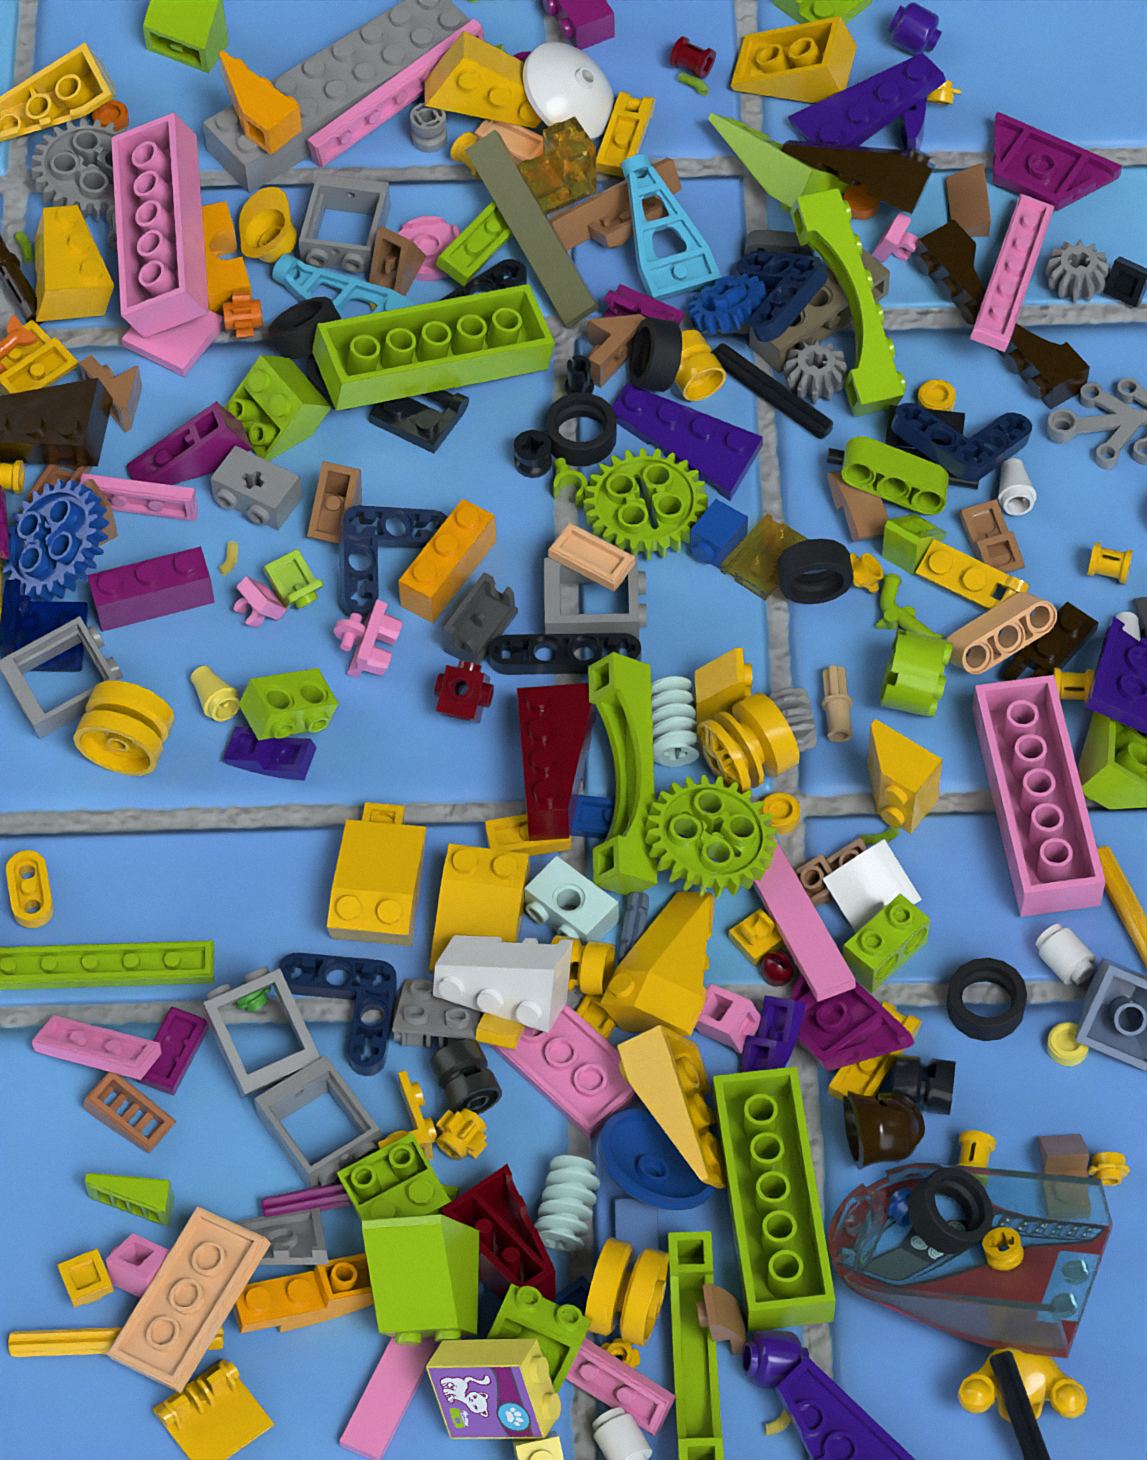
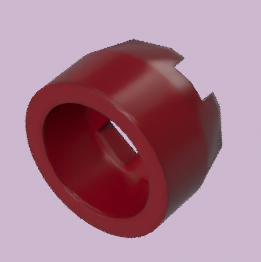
[761,950,794,987]

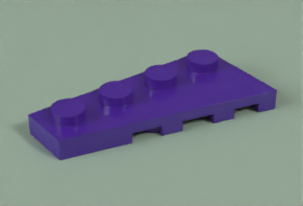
[788,52,946,146]
[612,383,763,501]

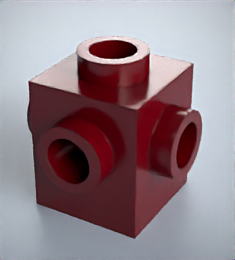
[434,661,494,723]

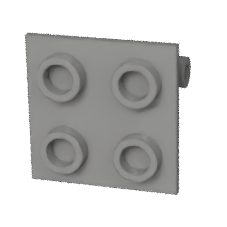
[392,979,481,1050]

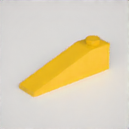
[0,42,116,142]
[600,891,715,1036]
[617,1025,727,1189]

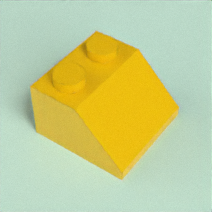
[867,719,943,834]

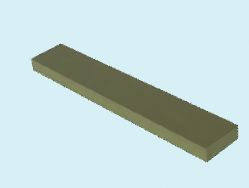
[465,130,600,328]

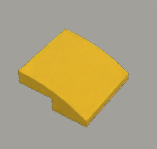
[0,319,79,395]

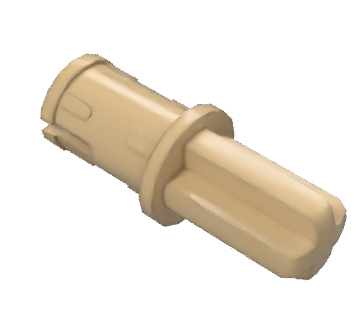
[821,665,853,742]

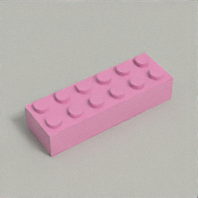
[111,112,209,338]
[972,675,1105,917]

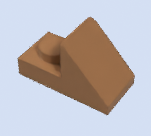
[588,314,646,388]
[79,355,142,432]
[307,461,362,544]
[1038,1134,1092,1217]

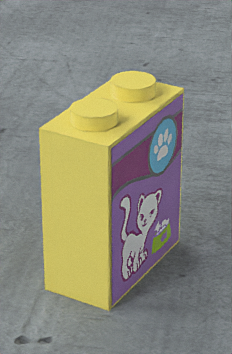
[426,1338,561,1439]

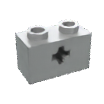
[210,445,303,531]

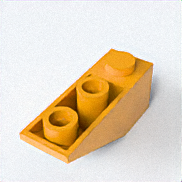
[219,50,302,155]

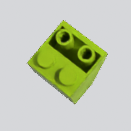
[143,0,229,73]
[224,355,332,461]
[337,1133,451,1223]

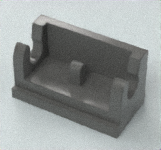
[442,572,518,665]

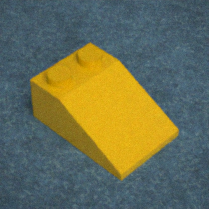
[730,16,857,103]
[327,819,427,947]
[429,843,531,974]

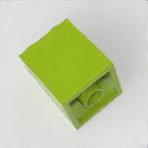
[362,1214,479,1346]

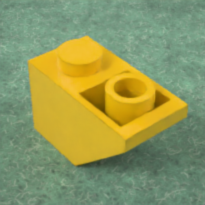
[694,648,752,725]

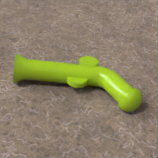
[876,573,946,640]

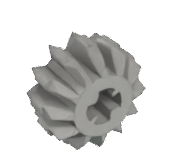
[1045,240,1110,304]
[784,338,848,404]
[769,687,817,753]

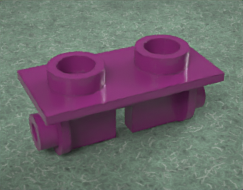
[604,284,685,325]

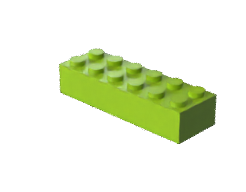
[312,284,555,411]
[712,1066,836,1332]

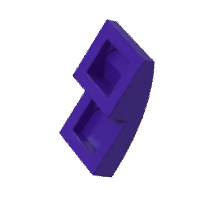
[900,97,926,153]
[223,727,317,781]
[740,995,806,1073]

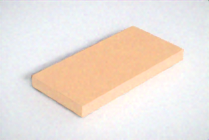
[107,1206,271,1393]

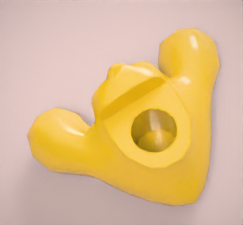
[957,1344,1088,1424]

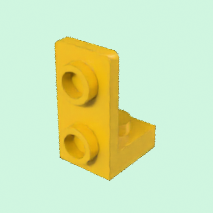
[378,1070,438,1160]

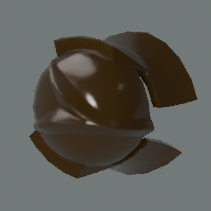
[843,1091,925,1170]

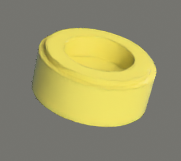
[1047,1022,1089,1066]

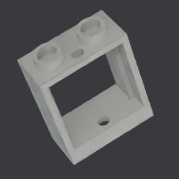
[299,173,391,273]
[544,556,647,640]
[0,616,123,739]
[201,966,321,1098]
[254,1055,382,1188]

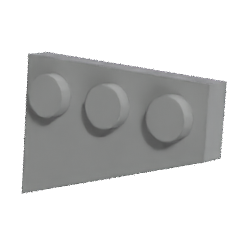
[233,1207,329,1265]

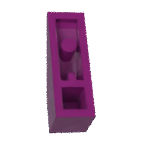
[127,401,252,485]

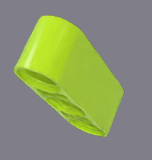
[841,436,949,515]

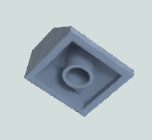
[1074,957,1147,1071]

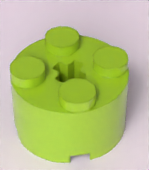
[880,629,953,717]

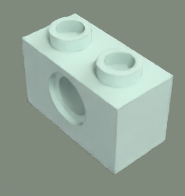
[524,856,619,945]

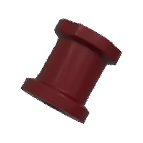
[669,36,716,79]

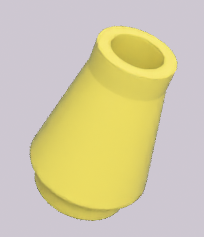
[190,666,240,722]

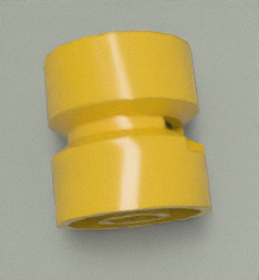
[674,329,726,401]
[551,935,615,996]

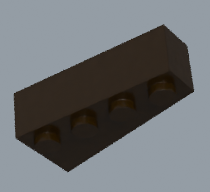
[0,378,113,467]

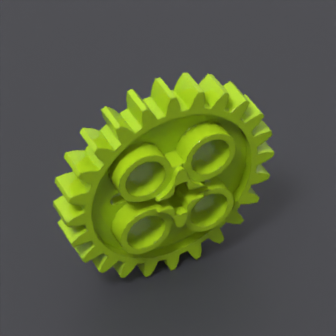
[583,447,708,560]
[644,775,777,898]

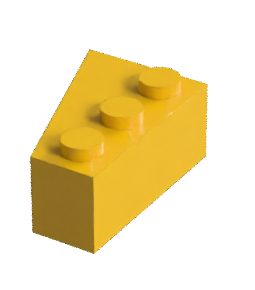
[425,30,542,129]

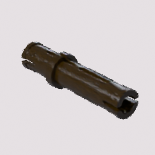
[0,235,45,325]

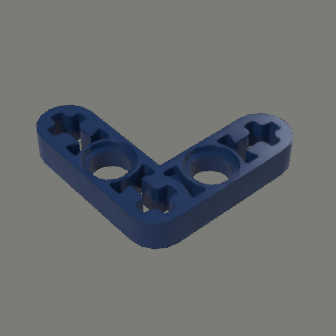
[736,251,828,342]
[891,403,1033,482]
[339,505,448,618]
[278,953,398,1076]

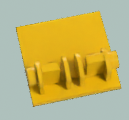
[152,1359,275,1460]

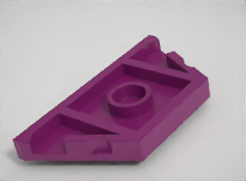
[993,112,1122,211]
[789,976,915,1072]

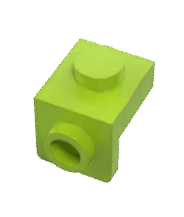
[262,548,324,609]

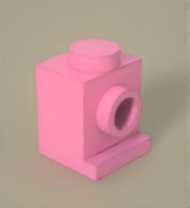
[695,984,761,1055]
[106,1233,170,1298]

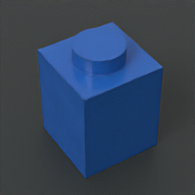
[690,499,748,570]

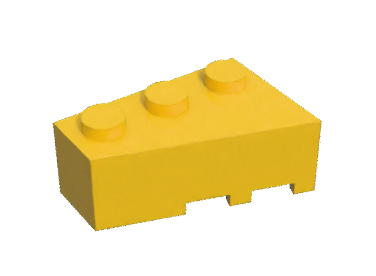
[34,205,114,322]

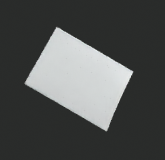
[822,839,922,933]

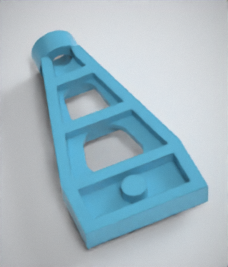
[620,154,721,301]
[272,253,419,319]

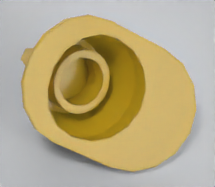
[239,187,298,263]

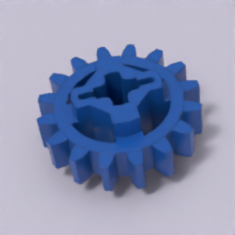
[687,274,768,335]

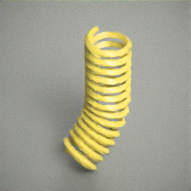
[219,541,238,576]
[764,1408,791,1436]

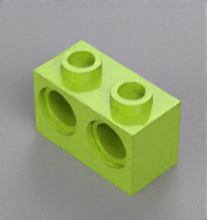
[238,668,339,740]
[843,893,931,994]

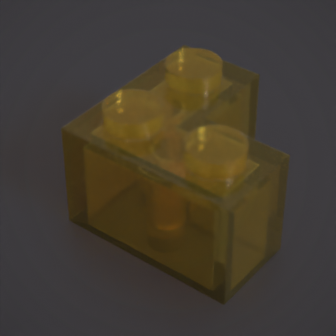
[518,117,597,215]

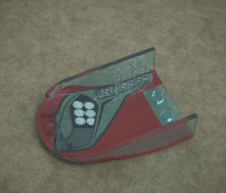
[828,1163,1113,1358]

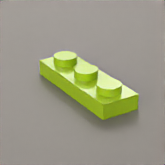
[435,200,514,286]

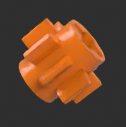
[223,291,263,338]

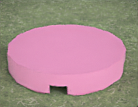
[398,216,461,281]

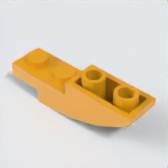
[233,1253,374,1334]

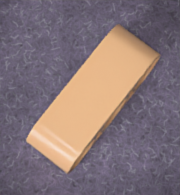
[946,592,1057,675]

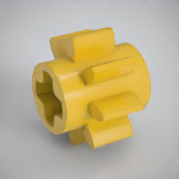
[436,1108,488,1161]

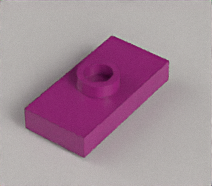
[136,1006,210,1096]

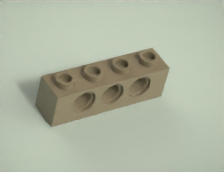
[749,248,890,373]

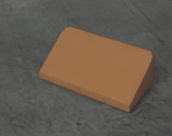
[946,164,991,237]

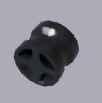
[514,430,552,478]

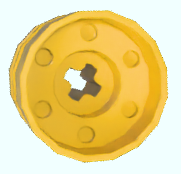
[697,692,800,794]

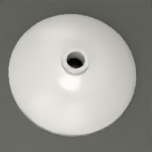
[523,42,615,142]

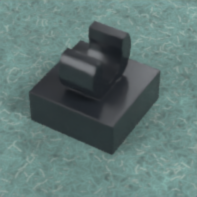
[1103,256,1147,308]

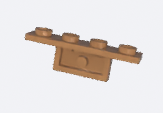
[550,157,681,250]

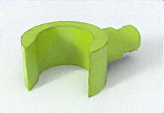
[553,458,588,508]

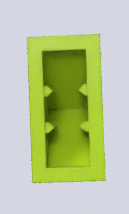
[882,514,947,576]

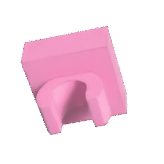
[872,212,919,263]
[233,576,288,628]

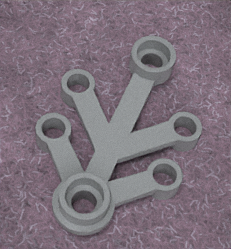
[1047,378,1147,470]

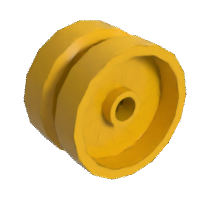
[73,681,175,776]
[584,1237,670,1347]

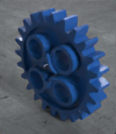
[0,479,109,602]

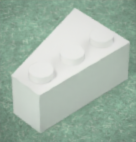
[433,935,573,1033]

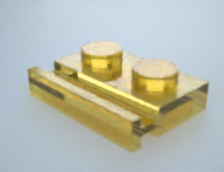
[721,513,808,601]

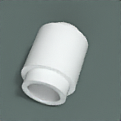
[1035,924,1096,985]
[592,1407,653,1460]

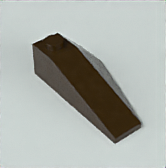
[781,140,936,214]

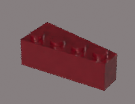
[517,683,597,841]

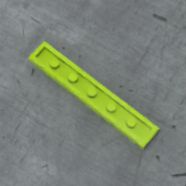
[0,940,215,990]

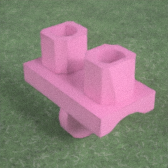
[334,599,403,678]

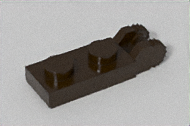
[1003,601,1099,681]

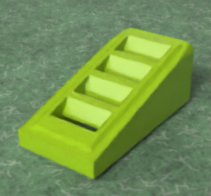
[85,1173,175,1226]

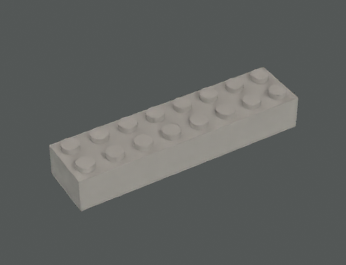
[203,0,471,193]

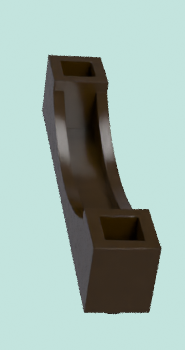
[916,220,1090,410]

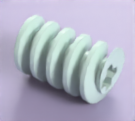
[651,676,700,767]
[534,1155,601,1252]

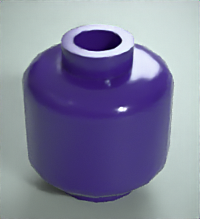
[887,2,942,56]
[742,1330,809,1388]

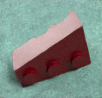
[440,1164,556,1302]

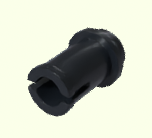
[564,355,594,395]

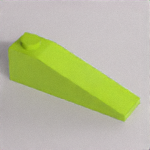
[708,112,853,213]
[1078,711,1147,809]

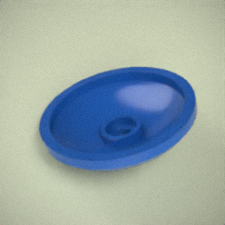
[598,1108,716,1210]

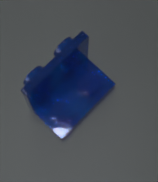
[0,580,89,672]

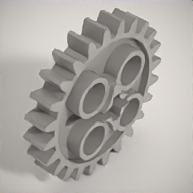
[31,118,127,222]

